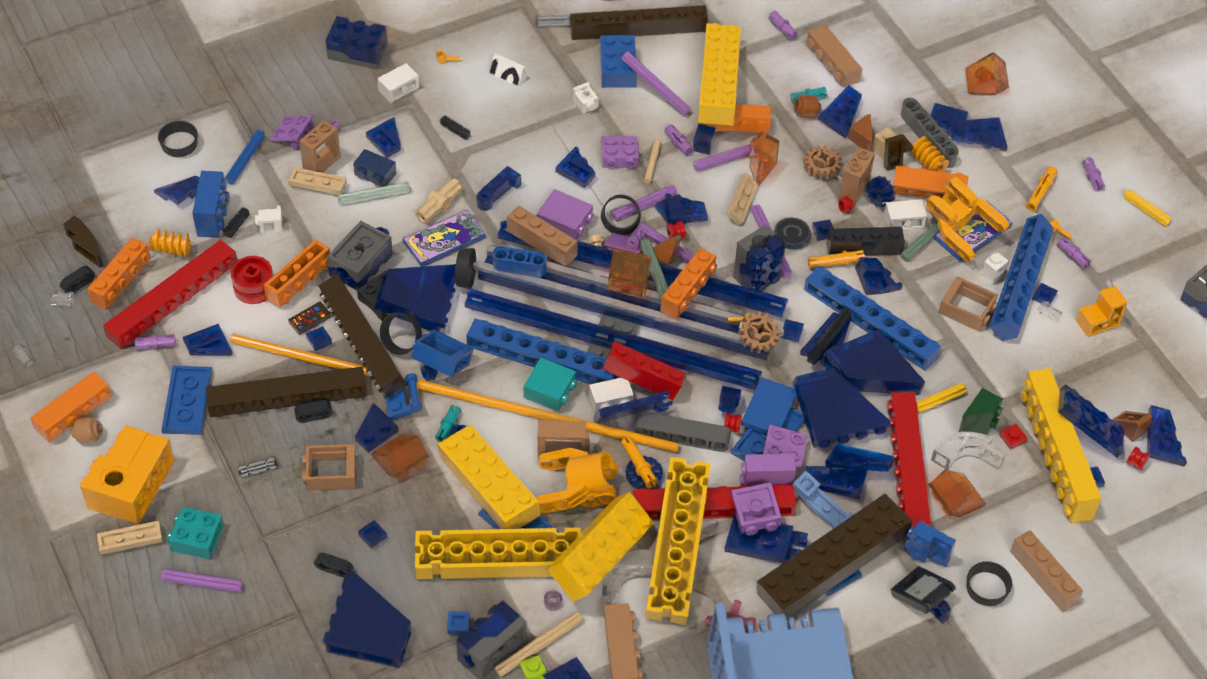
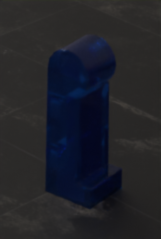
[476,166,522,211]

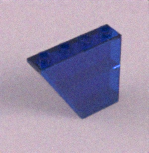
[374,264,456,332]
[820,329,925,396]
[792,368,891,449]
[323,571,412,668]

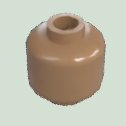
[71,417,103,444]

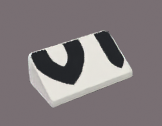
[489,53,525,86]

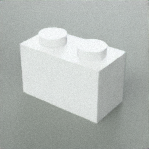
[377,63,419,103]
[884,199,927,230]
[589,378,634,415]

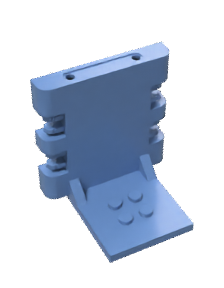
[707,603,853,679]

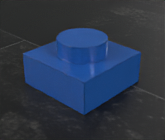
[447,611,470,635]

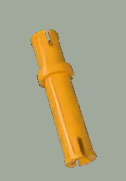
[1026,166,1058,211]
[808,250,865,269]
[621,436,658,488]

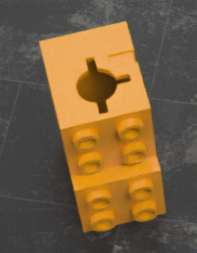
[80,425,175,525]

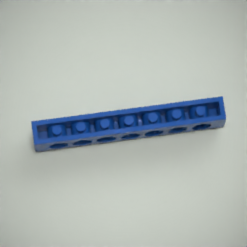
[989,214,1054,341]
[804,266,941,371]
[466,318,617,384]

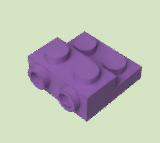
[601,136,638,168]
[731,483,781,535]

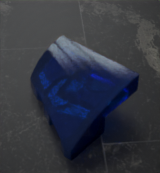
[154,176,200,205]
[855,257,903,295]

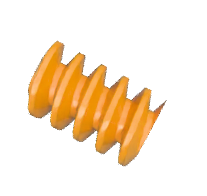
[911,136,949,171]
[149,228,191,257]

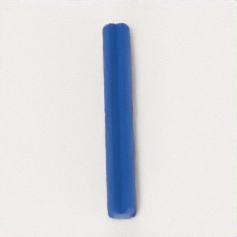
[225,129,265,185]

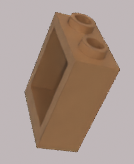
[299,120,341,173]
[839,147,875,206]
[938,276,998,331]
[537,420,590,459]
[302,444,356,490]

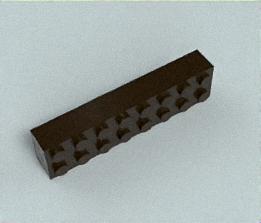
[757,493,912,620]

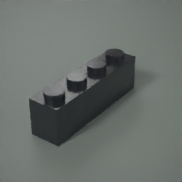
[826,227,905,256]

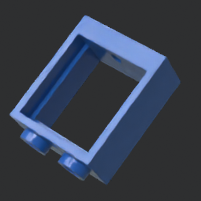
[411,329,474,377]

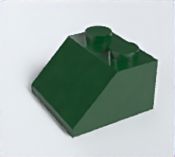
[957,388,1003,438]

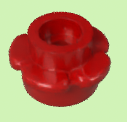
[838,196,854,213]

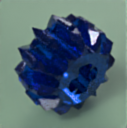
[865,176,896,208]

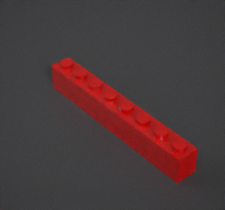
[103,239,237,349]
[887,392,931,537]
[632,484,796,521]

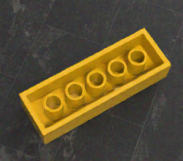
[438,424,541,529]
[547,491,654,602]

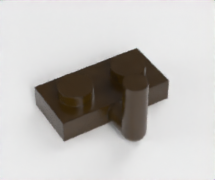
[884,134,914,171]

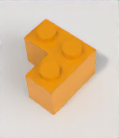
[1076,286,1128,337]

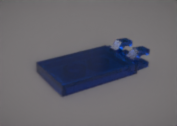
[593,391,673,424]
[724,514,808,563]

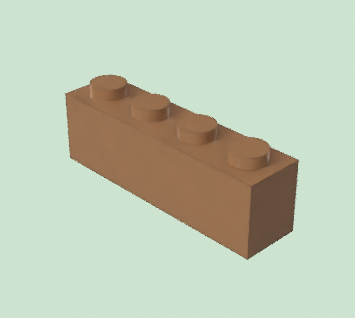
[806,24,863,88]
[507,205,578,267]
[1010,530,1083,612]
[604,603,642,679]

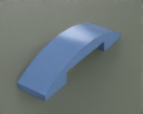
[792,471,854,528]

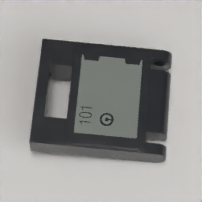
[890,566,956,614]

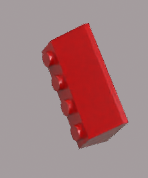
[602,341,686,400]

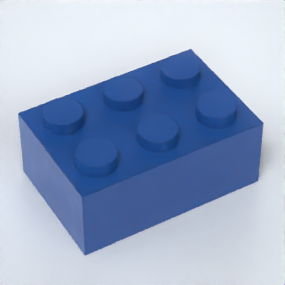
[600,35,637,88]
[192,171,230,238]

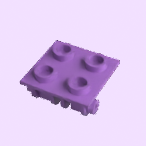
[269,115,313,149]
[604,228,645,254]
[763,425,808,468]

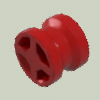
[666,221,686,239]
[724,412,742,434]
[1126,447,1150,471]

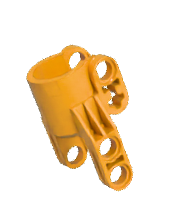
[925,177,1010,262]
[536,448,618,514]

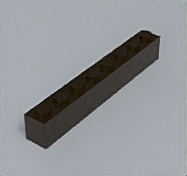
[570,5,708,40]
[318,274,407,397]
[206,366,367,417]

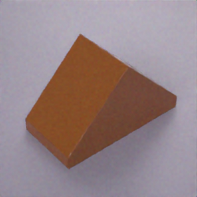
[848,114,872,151]
[653,234,682,264]
[1112,411,1152,442]

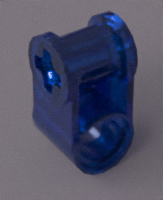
[718,386,742,413]

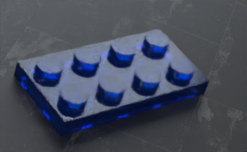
[1058,384,1124,458]

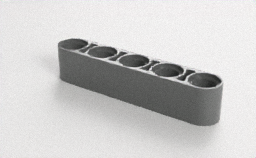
[901,98,959,168]
[633,411,732,452]

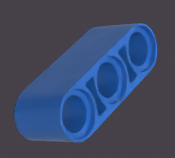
[493,246,547,277]

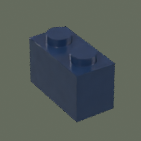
[353,149,397,187]

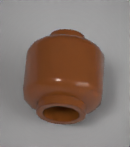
[794,94,821,118]

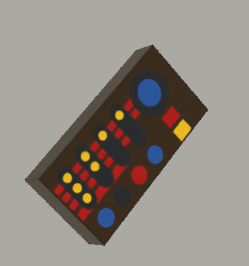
[288,301,331,335]

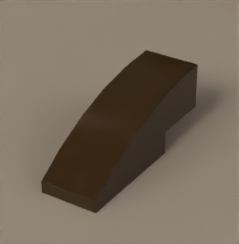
[63,215,103,268]

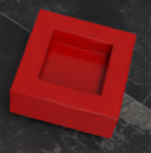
[999,423,1027,449]

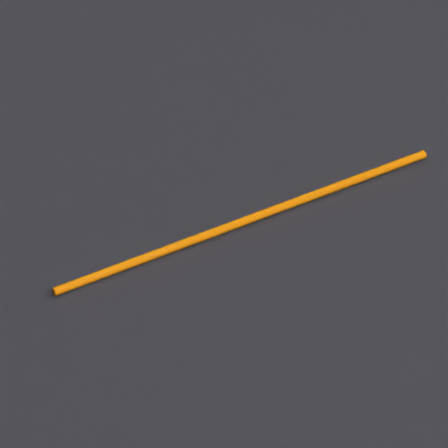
[230,334,679,453]

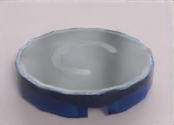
[774,217,811,250]

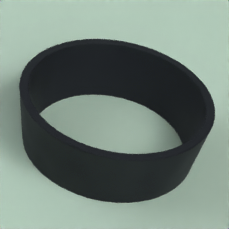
[158,121,198,157]
[601,194,641,235]
[455,248,476,289]
[380,313,422,355]
[966,561,1012,606]

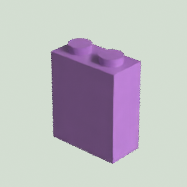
[537,189,594,240]
[740,453,796,486]

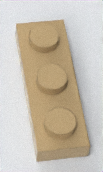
[288,167,347,195]
[726,173,758,226]
[97,521,163,555]

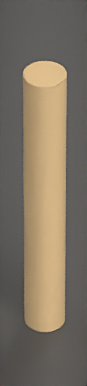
[644,140,661,184]

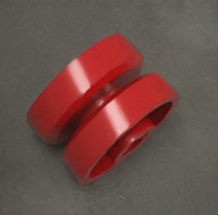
[231,256,273,304]

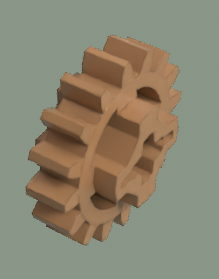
[803,145,843,179]
[738,311,781,354]

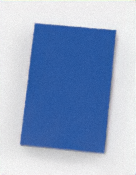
[741,377,798,434]

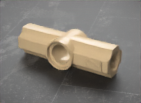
[415,178,463,224]

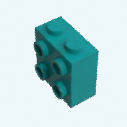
[524,358,578,411]
[167,506,224,560]

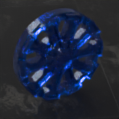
[625,456,663,490]

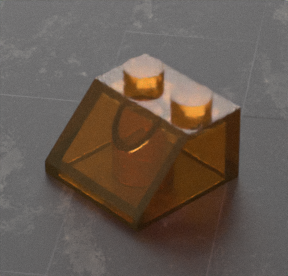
[965,52,1009,96]
[749,131,780,187]
[608,248,652,297]
[371,433,429,478]
[929,469,986,517]

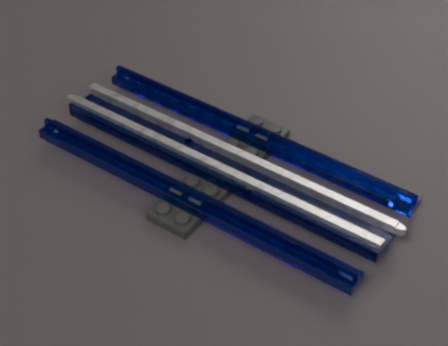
[465,220,788,390]

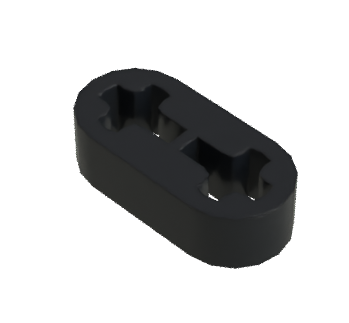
[60,266,95,295]
[294,400,333,423]
[314,552,354,578]

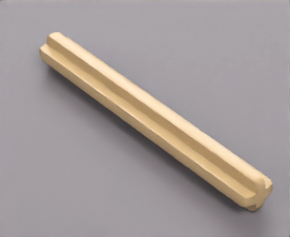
[494,612,583,677]

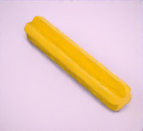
[1123,189,1172,226]
[916,383,967,413]

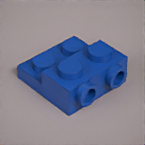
[904,521,956,567]

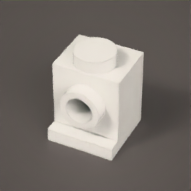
[573,82,599,114]
[255,206,283,233]
[979,252,1009,284]

